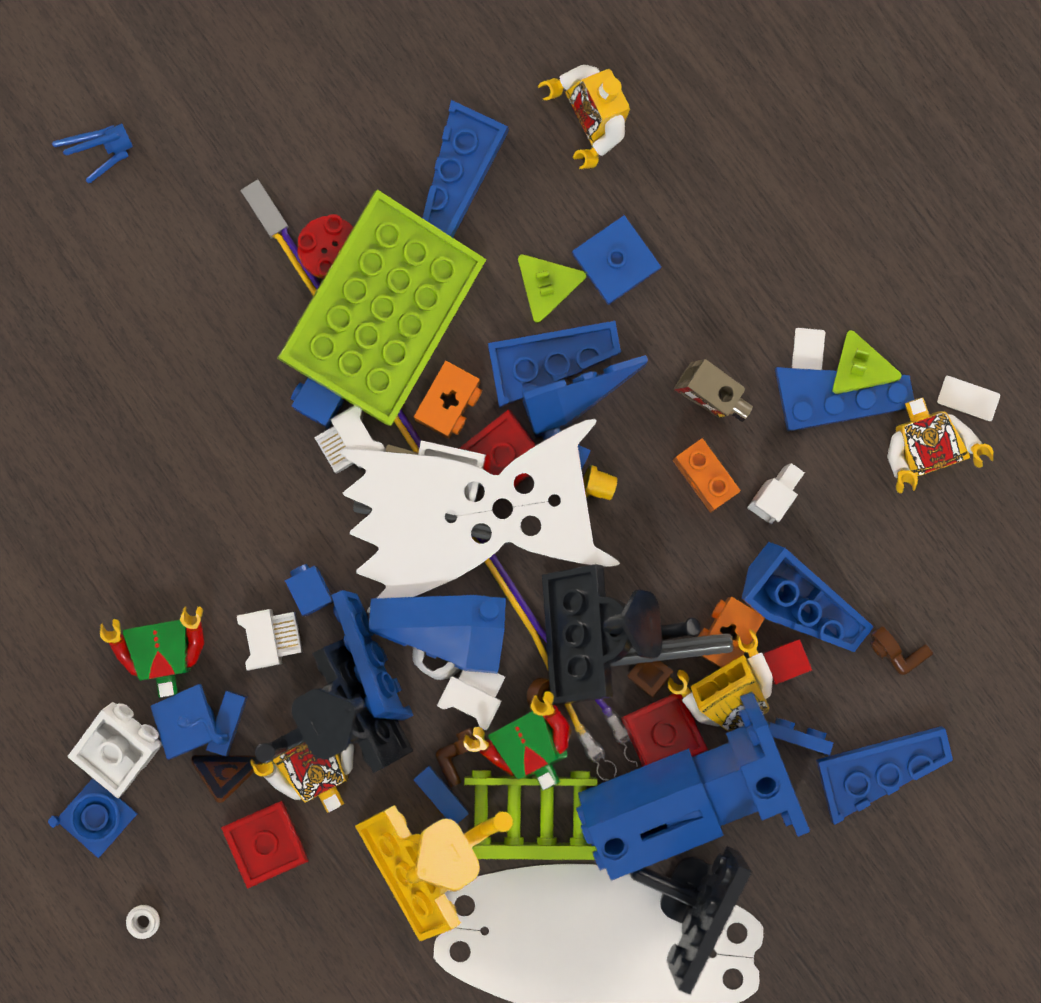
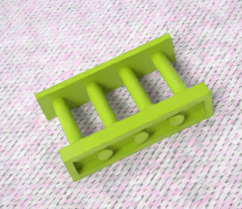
[464,770,597,860]

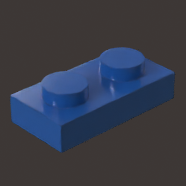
[766,717,834,755]

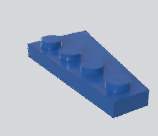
[423,100,509,238]
[488,321,621,408]
[775,367,914,432]
[331,590,414,721]
[816,726,953,825]

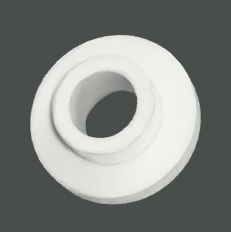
[126,905,160,939]

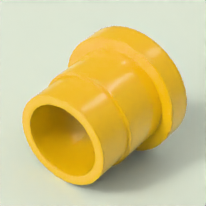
[583,465,617,500]

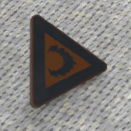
[191,755,263,803]

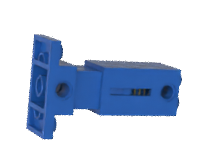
[576,692,810,881]

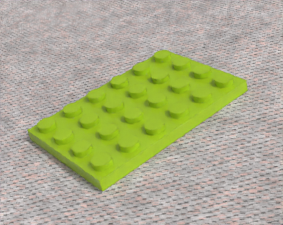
[277,189,487,426]

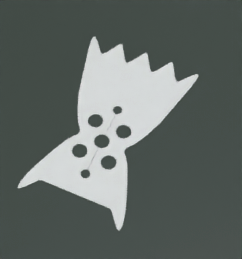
[340,419,620,613]

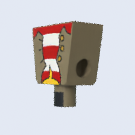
[674,359,753,422]

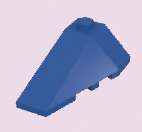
[523,355,648,440]
[742,542,874,652]
[368,595,506,674]

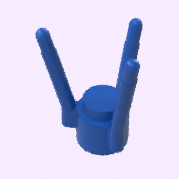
[52,123,133,183]

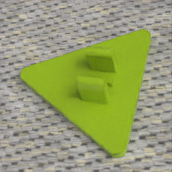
[518,254,586,323]
[832,330,902,394]

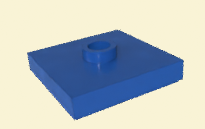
[572,215,661,305]

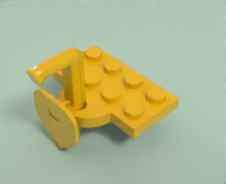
[355,805,513,941]

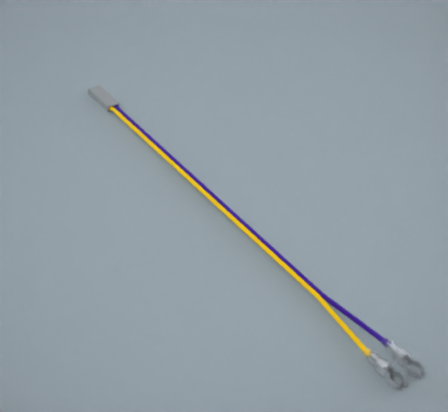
[241,180,638,781]

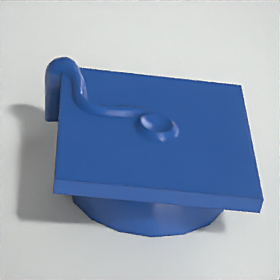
[150,684,229,760]
[48,778,138,858]

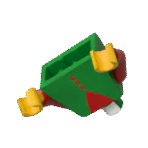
[100,606,205,697]
[464,691,570,791]

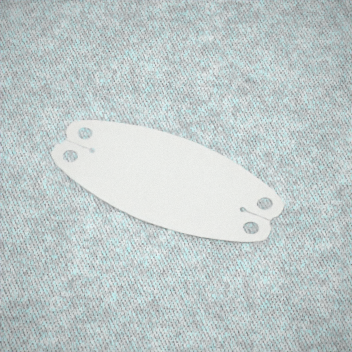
[434,864,763,1003]

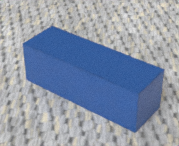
[206,691,248,756]
[413,765,469,824]

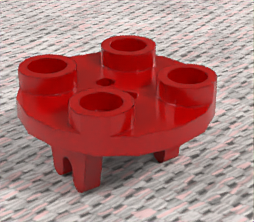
[297,214,353,279]

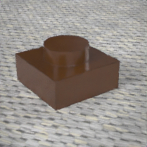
[627,661,673,698]

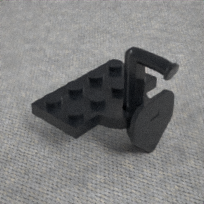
[542,564,701,705]
[255,639,413,773]
[630,846,752,995]

